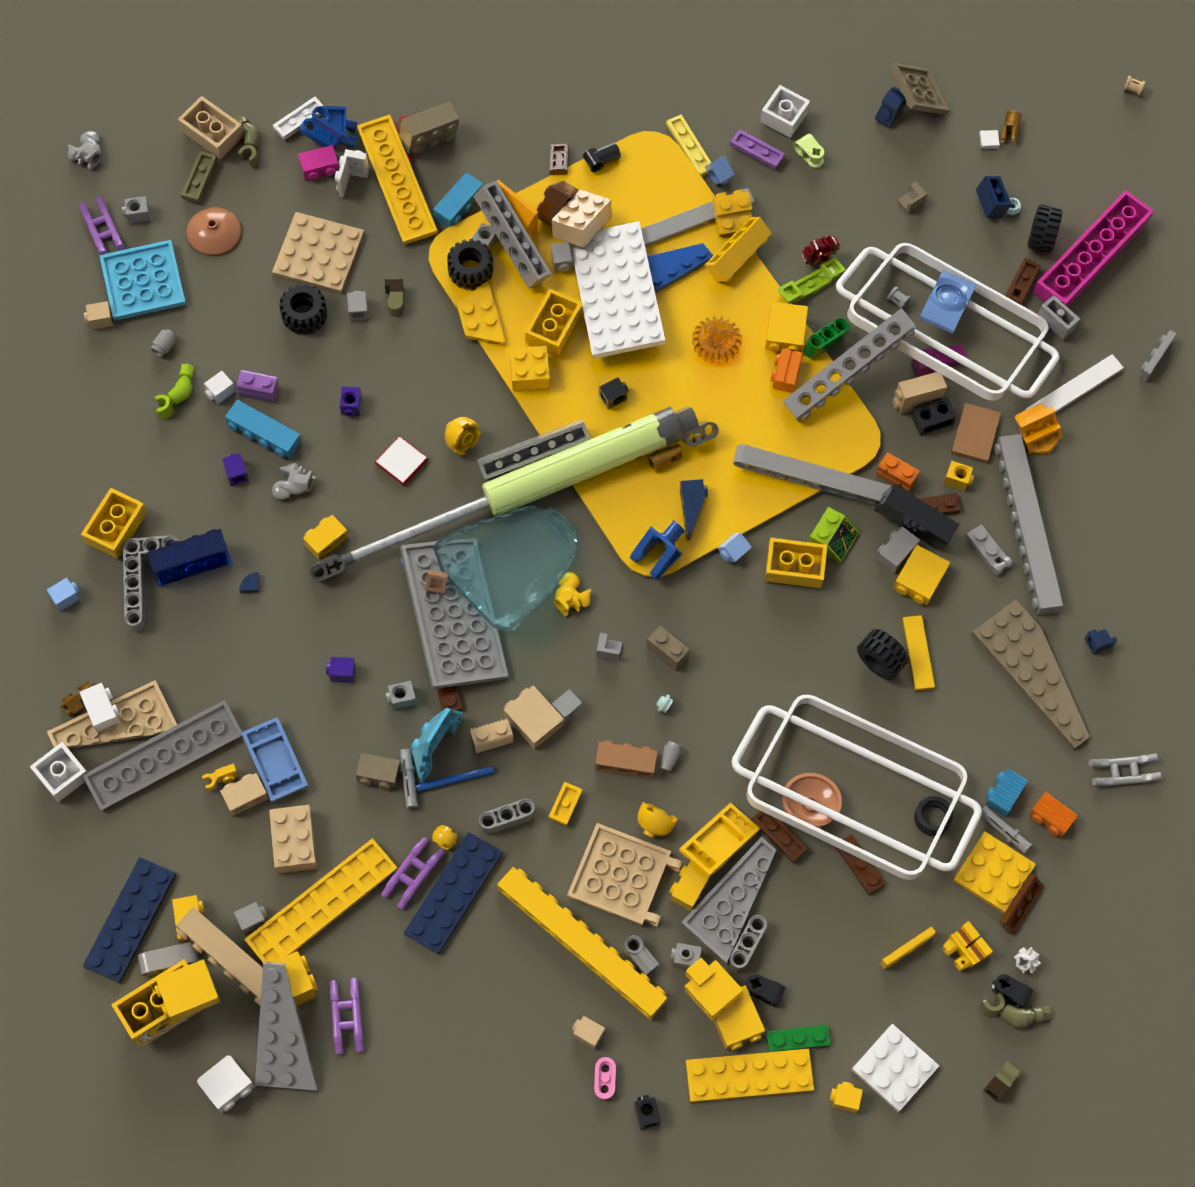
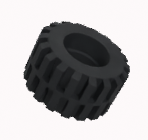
[1028,204,1063,253]
[447,239,493,290]
[279,283,327,334]
[857,629,909,680]

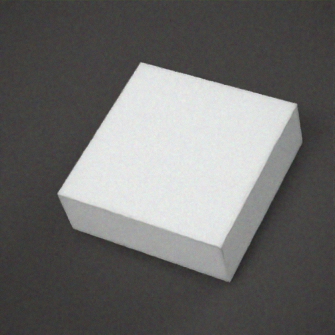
[979,130,1000,149]

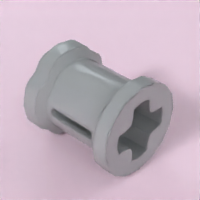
[886,287,911,309]

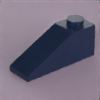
[679,479,708,541]

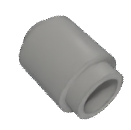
[150,329,177,357]

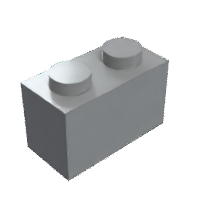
[1038,295,1080,340]
[877,527,920,574]

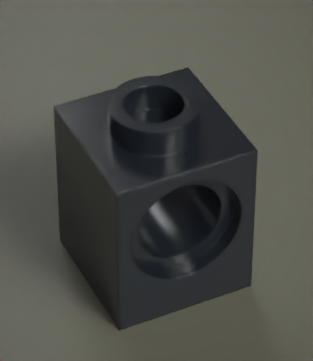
[599,377,629,409]
[634,1095,661,1130]

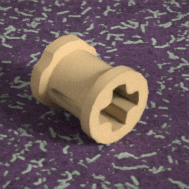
[1123,76,1145,96]

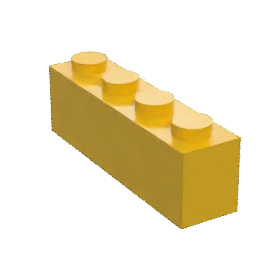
[705,217,772,282]

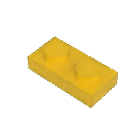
[549,782,583,826]

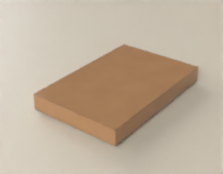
[951,403,1001,463]

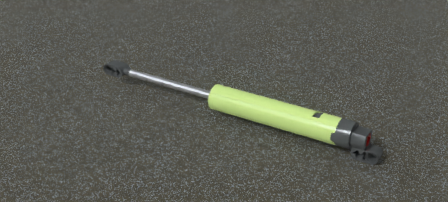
[309,406,719,581]

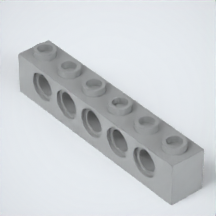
[473,181,552,289]

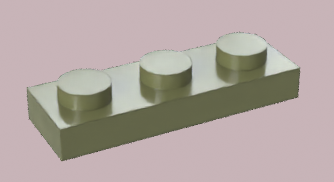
[181,151,217,203]

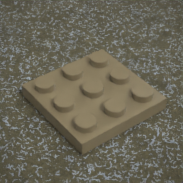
[890,63,950,115]

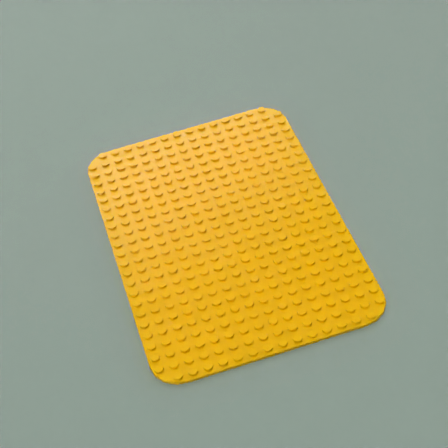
[429,131,880,577]

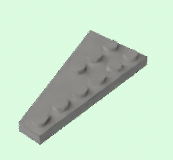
[255,961,318,1091]

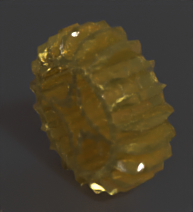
[692,315,742,364]

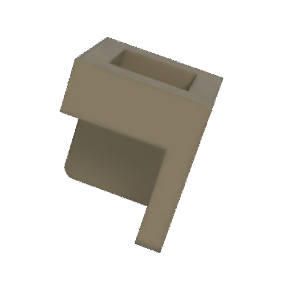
[898,181,927,214]

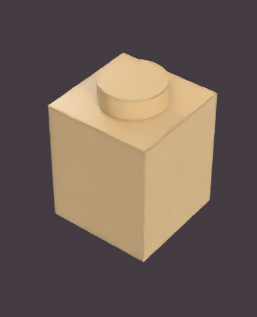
[84,301,113,330]
[572,1016,605,1050]

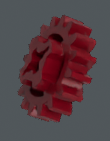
[801,235,840,265]

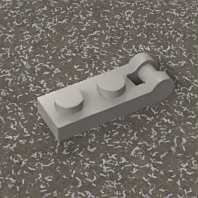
[965,524,1014,576]

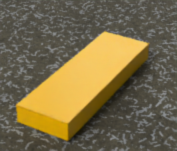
[880,926,936,970]

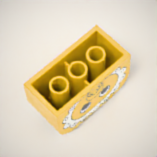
[111,959,201,1046]

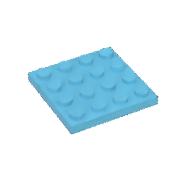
[99,240,186,321]

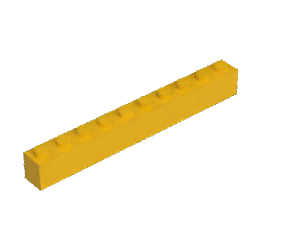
[497,867,667,1021]

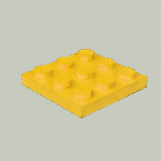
[953,831,1036,914]

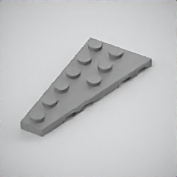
[681,837,776,964]

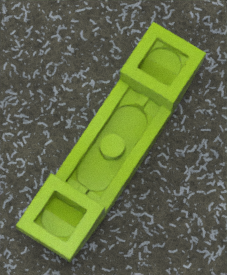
[777,257,846,304]

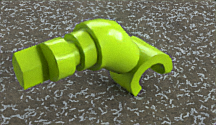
[155,364,194,420]

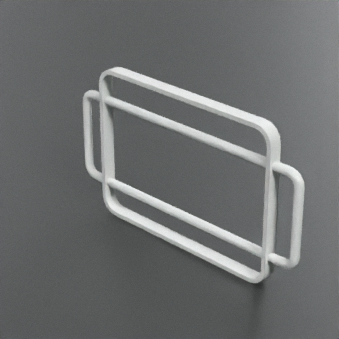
[836,243,1060,401]
[731,694,982,880]

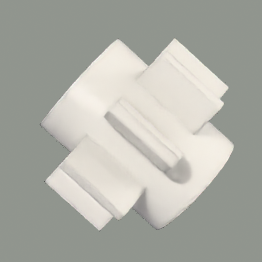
[1014,947,1041,973]

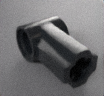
[583,143,621,172]

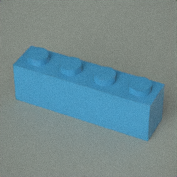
[225,400,302,460]

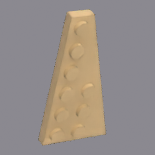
[47,680,177,749]

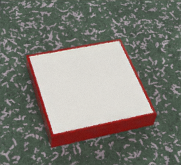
[375,436,428,486]

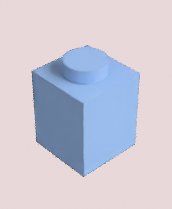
[718,532,752,563]
[47,578,80,611]

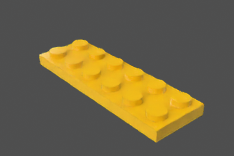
[686,1049,814,1103]

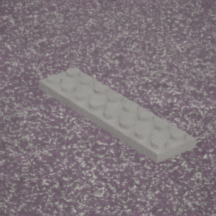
[82,700,242,810]

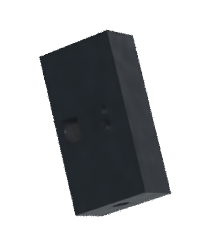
[874,484,960,550]

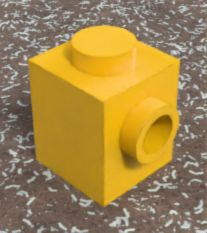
[830,1082,863,1114]

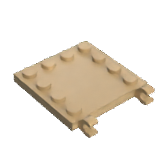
[567,823,682,927]

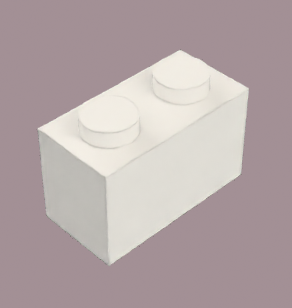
[80,683,120,732]

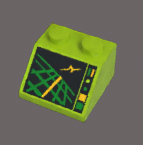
[809,507,859,564]

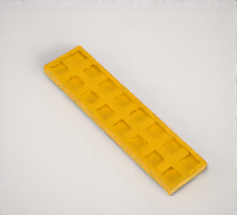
[244,838,398,963]

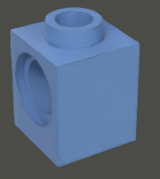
[705,156,735,186]

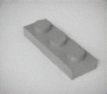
[1140,330,1176,382]

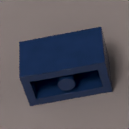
[976,176,1011,218]

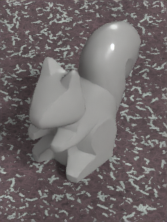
[68,131,102,170]
[272,463,316,500]

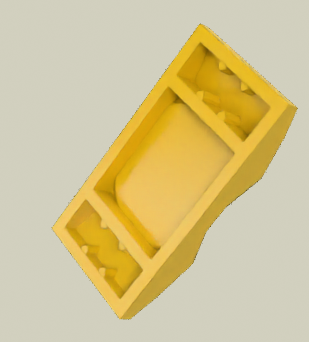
[679,803,760,877]

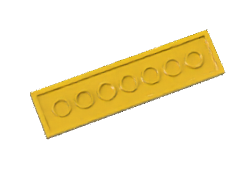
[357,115,438,245]

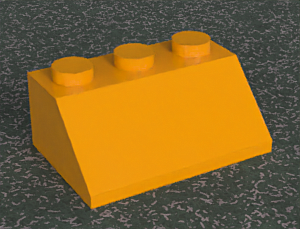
[497,179,538,238]

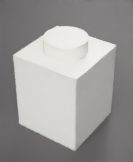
[204,371,236,404]

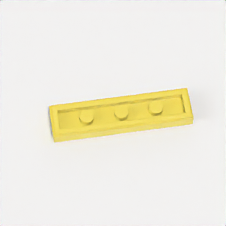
[666,114,711,177]

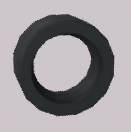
[914,796,953,836]

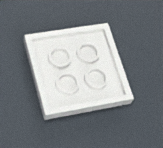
[852,1024,939,1112]

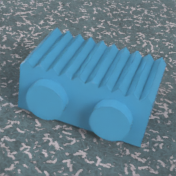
[985,768,1028,817]

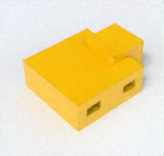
[685,958,743,1021]

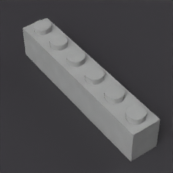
[477,419,590,480]

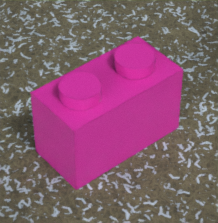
[298,145,339,181]

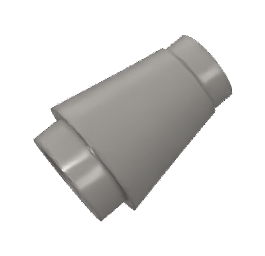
[660,741,683,772]

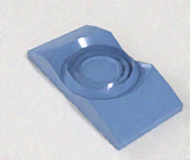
[919,270,976,334]
[241,717,308,802]

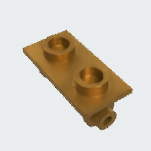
[60,681,94,716]

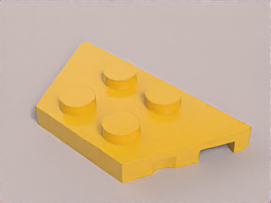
[457,282,506,346]

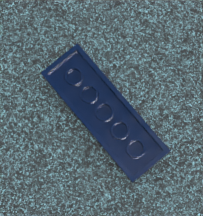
[404,832,502,955]
[83,857,176,984]

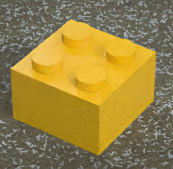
[510,346,550,391]
[275,951,318,1006]

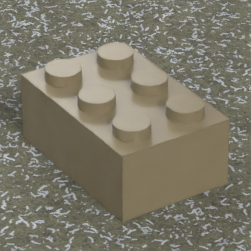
[399,101,460,155]

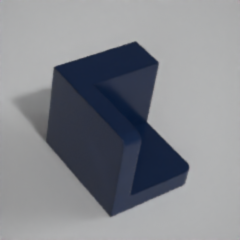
[1084,629,1117,655]

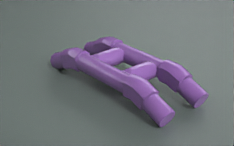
[78,196,124,255]
[381,838,445,910]
[329,978,364,1054]

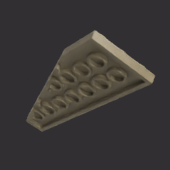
[972,599,1090,750]

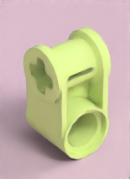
[793,133,824,168]

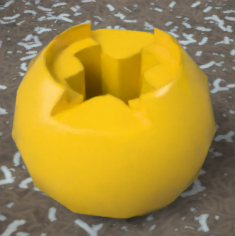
[432,825,457,850]

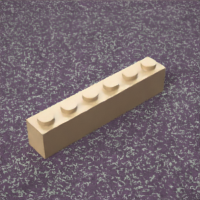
[176,907,263,1006]

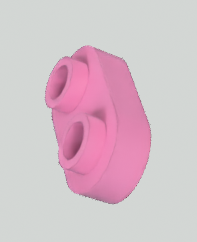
[594,1057,616,1100]

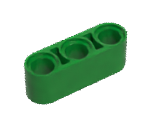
[803,318,850,358]

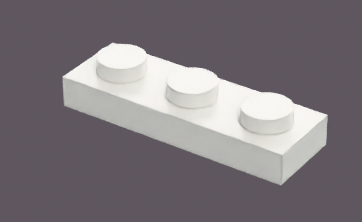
[273,97,323,140]

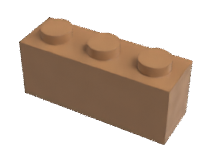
[595,740,657,779]

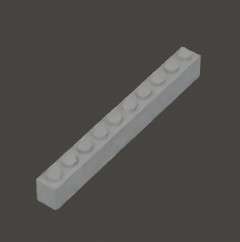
[994,434,1063,616]

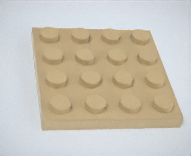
[272,212,364,294]

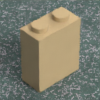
[892,372,947,415]
[503,685,564,749]

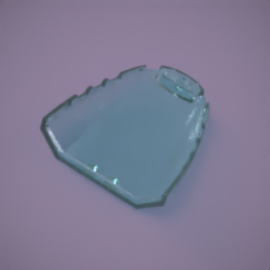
[433,505,578,632]

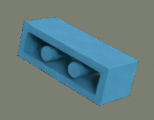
[433,172,483,228]

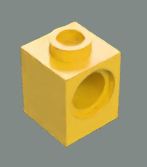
[943,461,974,491]

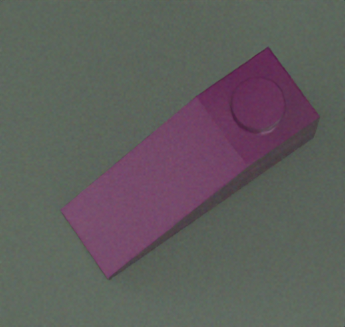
[911,345,968,377]

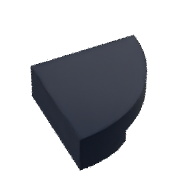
[239,572,259,593]

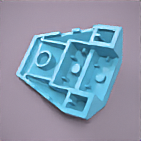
[411,708,463,783]

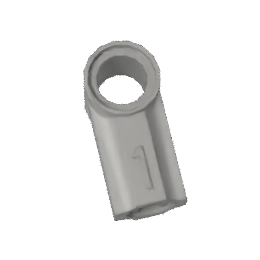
[623,935,659,976]

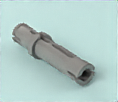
[399,749,419,809]
[981,805,1033,854]

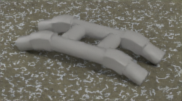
[1088,753,1163,787]

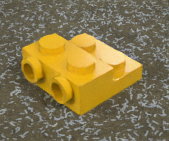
[711,189,752,236]

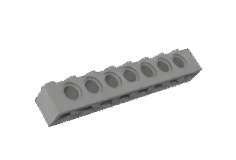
[783,308,916,421]

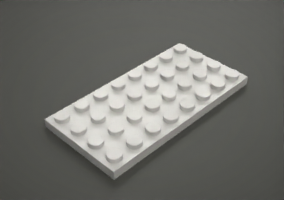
[570,221,666,359]

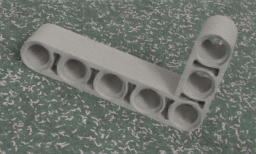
[123,536,182,633]

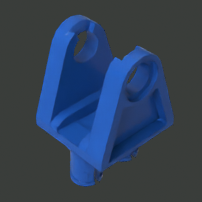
[300,106,358,148]
[630,520,685,580]

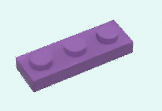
[730,129,785,170]

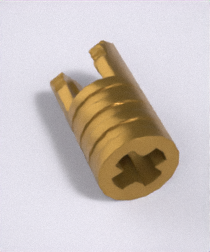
[1001,110,1022,142]
[648,444,682,471]

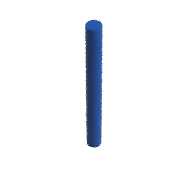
[416,766,494,793]

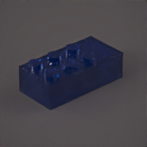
[146,529,232,587]

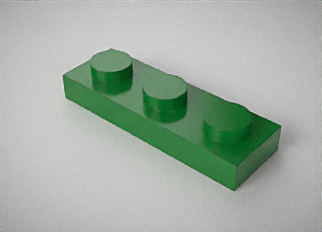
[766,1025,830,1052]

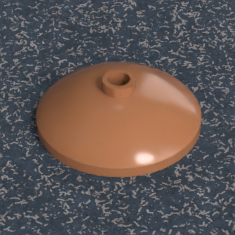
[187,207,241,256]
[782,773,842,828]

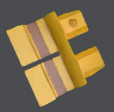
[942,921,993,971]

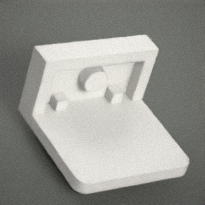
[335,150,369,198]
[197,1056,255,1113]

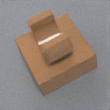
[425,570,448,593]

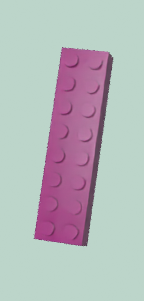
[1033,190,1154,307]

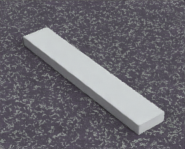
[1026,354,1124,412]

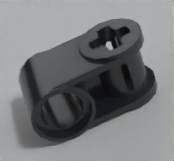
[745,974,786,1007]
[991,974,1033,1008]

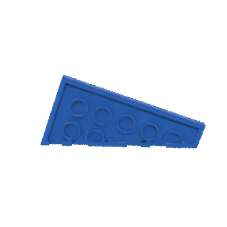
[647,243,713,294]

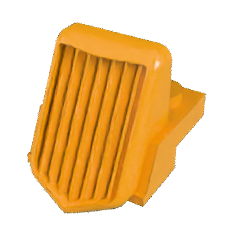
[1015,404,1063,454]

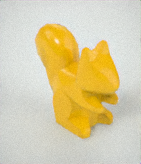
[554,572,591,617]

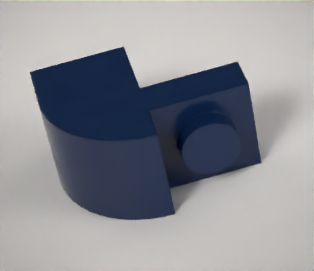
[874,87,907,127]

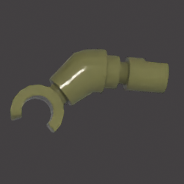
[233,115,261,168]
[980,993,1051,1028]

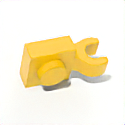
[202,763,239,790]

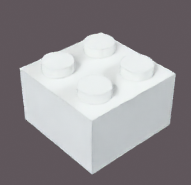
[760,85,810,138]
[30,742,87,802]

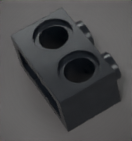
[911,398,957,436]

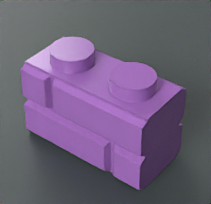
[236,370,279,402]

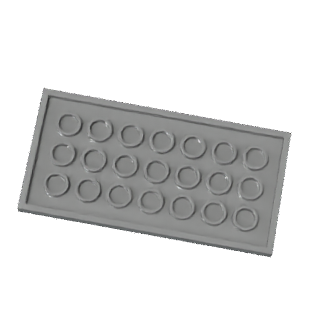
[400,537,509,689]

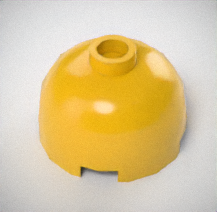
[444,417,481,455]
[637,802,678,838]

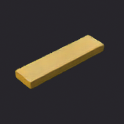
[902,615,935,691]

